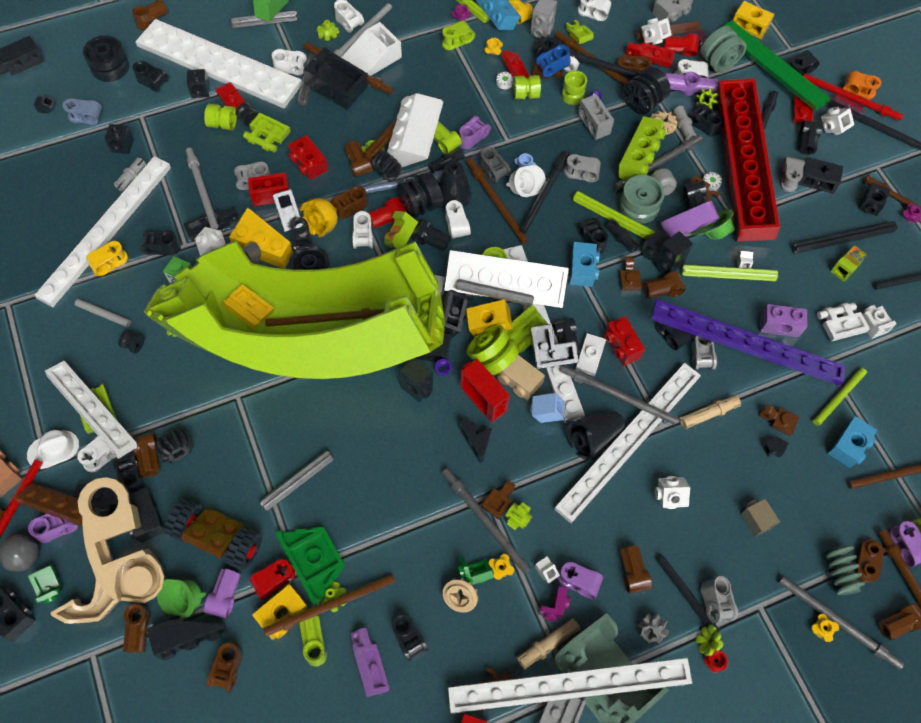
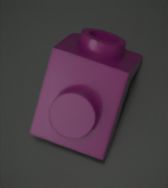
[538,586,570,622]

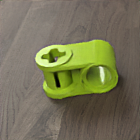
[442,21,475,50]

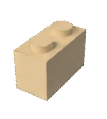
[496,355,545,400]

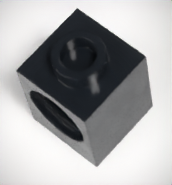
[187,69,210,98]
[104,124,134,154]
[859,182,890,216]

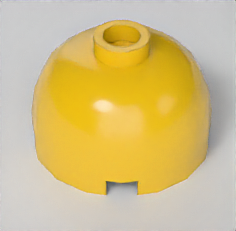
[300,198,338,237]

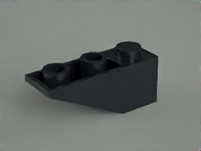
[146,620,227,660]

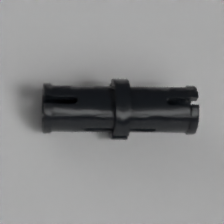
[428,148,465,174]
[606,219,641,253]

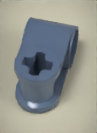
[63,98,102,125]

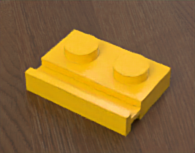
[222,284,274,329]

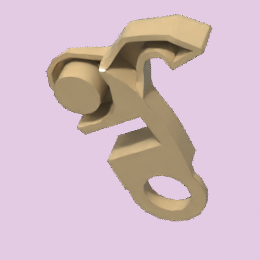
[51,477,165,624]

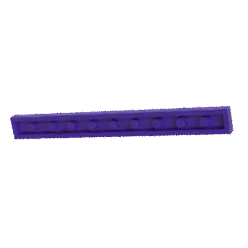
[650,299,845,386]

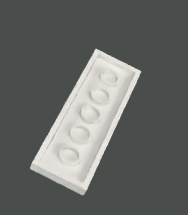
[444,250,568,308]

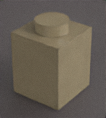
[741,499,780,537]

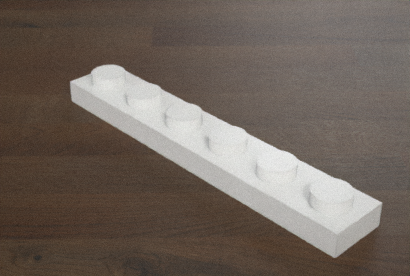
[45,361,137,459]

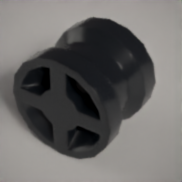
[235,103,258,126]
[118,329,145,354]

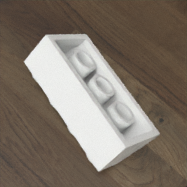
[387,93,443,167]

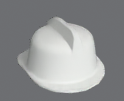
[506,165,546,197]
[27,430,79,469]

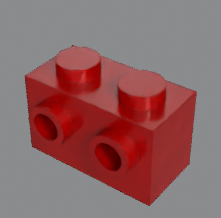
[288,135,328,181]
[248,172,289,207]
[604,316,645,367]

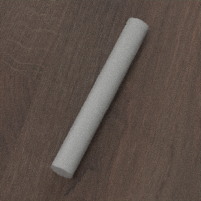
[75,299,131,327]

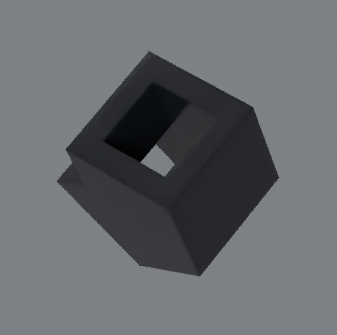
[34,94,55,114]
[761,437,789,458]

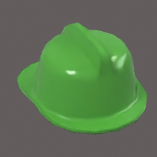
[690,209,735,240]
[157,579,206,617]

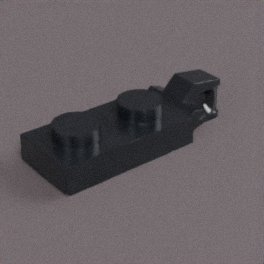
[183,207,239,242]

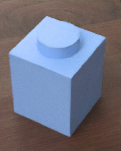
[530,393,564,423]

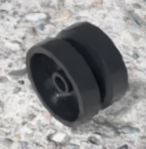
[83,35,129,82]

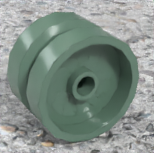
[700,26,746,73]
[619,175,665,223]

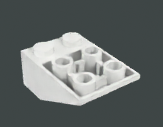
[342,22,402,76]

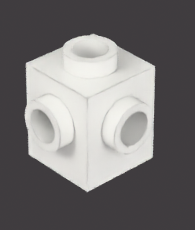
[641,18,671,45]
[821,107,854,135]
[195,227,226,256]
[655,476,690,509]

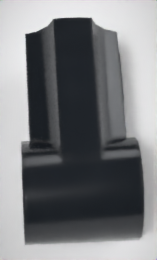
[799,120,823,156]
[683,181,707,209]
[411,219,451,251]
[552,318,581,355]

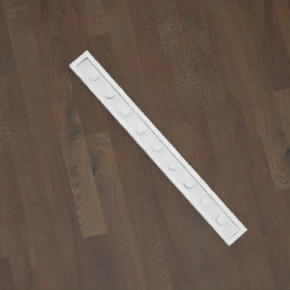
[34,156,171,307]
[503,245,585,423]
[554,363,701,523]
[448,658,692,713]

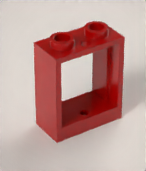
[460,359,510,423]

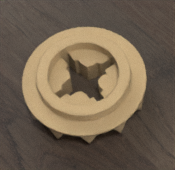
[651,109,678,135]
[443,578,479,612]

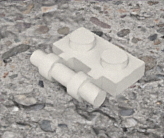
[817,303,870,342]

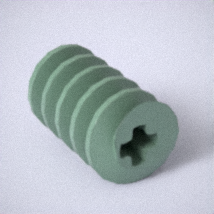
[825,546,865,595]

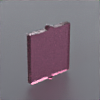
[834,93,863,114]

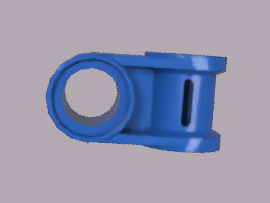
[536,45,571,77]

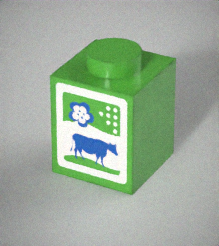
[163,256,192,284]

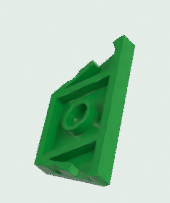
[275,527,345,606]

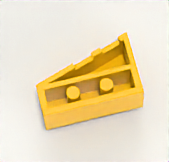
[229,208,293,269]

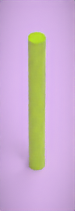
[813,368,867,426]

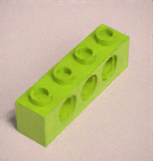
[619,116,666,180]

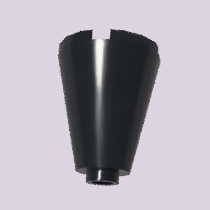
[438,161,472,209]
[565,411,625,459]

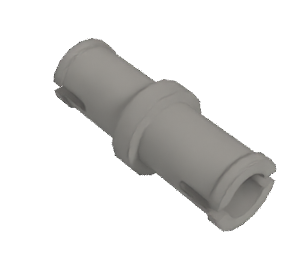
[673,106,697,140]
[113,157,146,191]

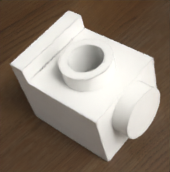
[863,305,897,339]

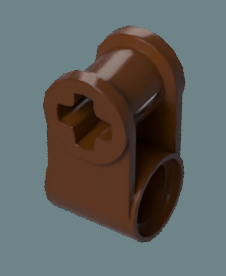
[331,186,368,219]
[207,643,243,693]

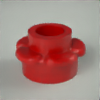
[705,650,728,673]

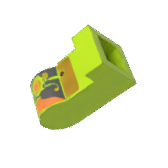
[384,211,418,249]
[830,246,868,282]

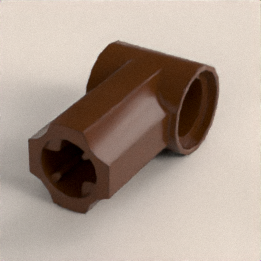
[132,0,168,30]
[345,141,373,177]
[643,272,686,299]
[133,432,161,477]
[620,546,652,593]
[878,602,921,640]
[123,604,151,653]

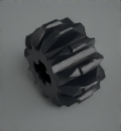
[533,35,562,59]
[370,150,403,181]
[154,428,194,463]

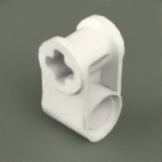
[334,0,364,33]
[577,0,611,21]
[272,49,307,75]
[674,59,708,78]
[445,200,470,239]
[353,211,373,249]
[78,436,116,472]

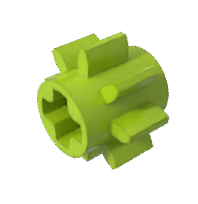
[696,88,718,110]
[505,502,533,530]

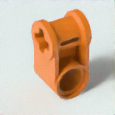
[843,71,882,100]

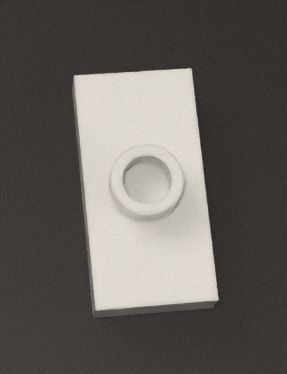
[576,333,606,376]

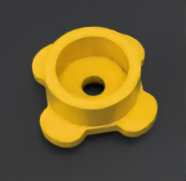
[485,38,503,55]
[489,554,514,580]
[811,614,839,642]

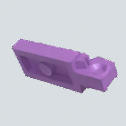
[351,628,390,697]

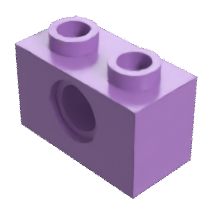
[760,304,808,337]

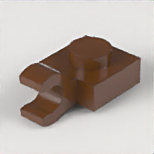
[619,256,642,291]
[759,405,799,436]
[481,480,515,520]

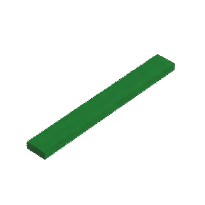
[721,20,830,111]

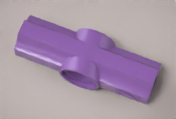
[665,72,718,96]

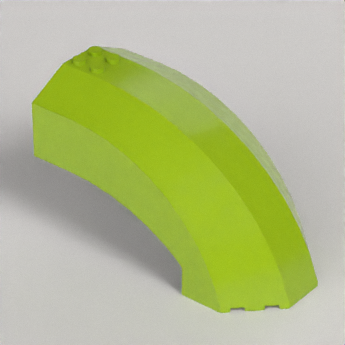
[144,240,445,379]

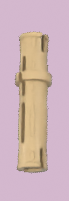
[680,394,741,429]
[516,618,581,670]

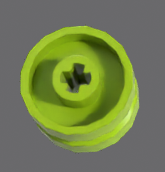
[466,325,519,375]

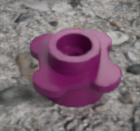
[452,5,472,21]
[903,203,921,223]

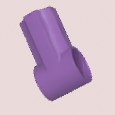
[204,569,241,618]

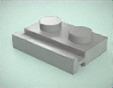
[539,698,586,723]

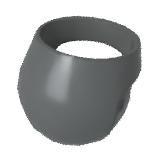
[0,534,40,572]

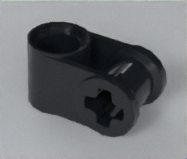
[790,50,820,76]
[132,61,169,92]
[687,103,723,136]
[291,217,313,253]
[577,217,608,254]
[140,230,181,255]
[655,322,693,351]
[112,452,145,495]
[392,614,429,663]

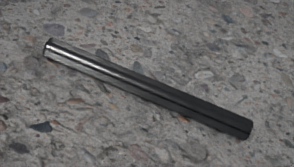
[791,221,898,254]

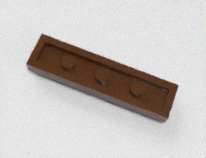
[15,483,96,526]

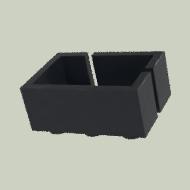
[303,47,368,110]

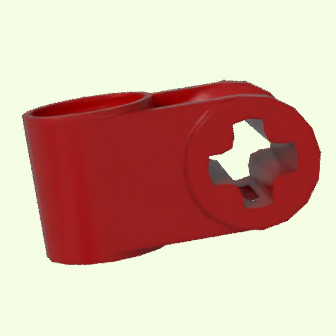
[249,560,296,600]

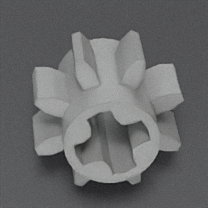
[639,613,669,644]

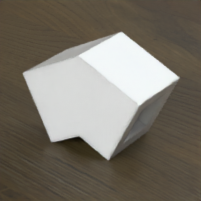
[737,250,753,268]
[535,557,560,583]

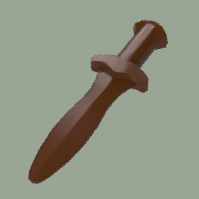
[863,175,921,208]

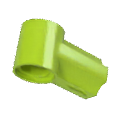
[433,121,462,154]
[300,616,327,667]

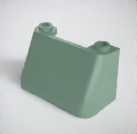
[555,613,669,723]

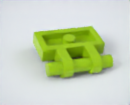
[243,113,291,153]

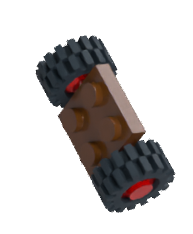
[164,497,263,571]

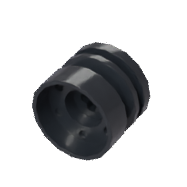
[622,66,671,115]
[397,170,444,219]

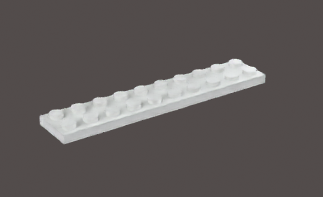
[136,19,302,108]

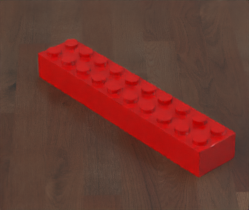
[716,78,780,242]

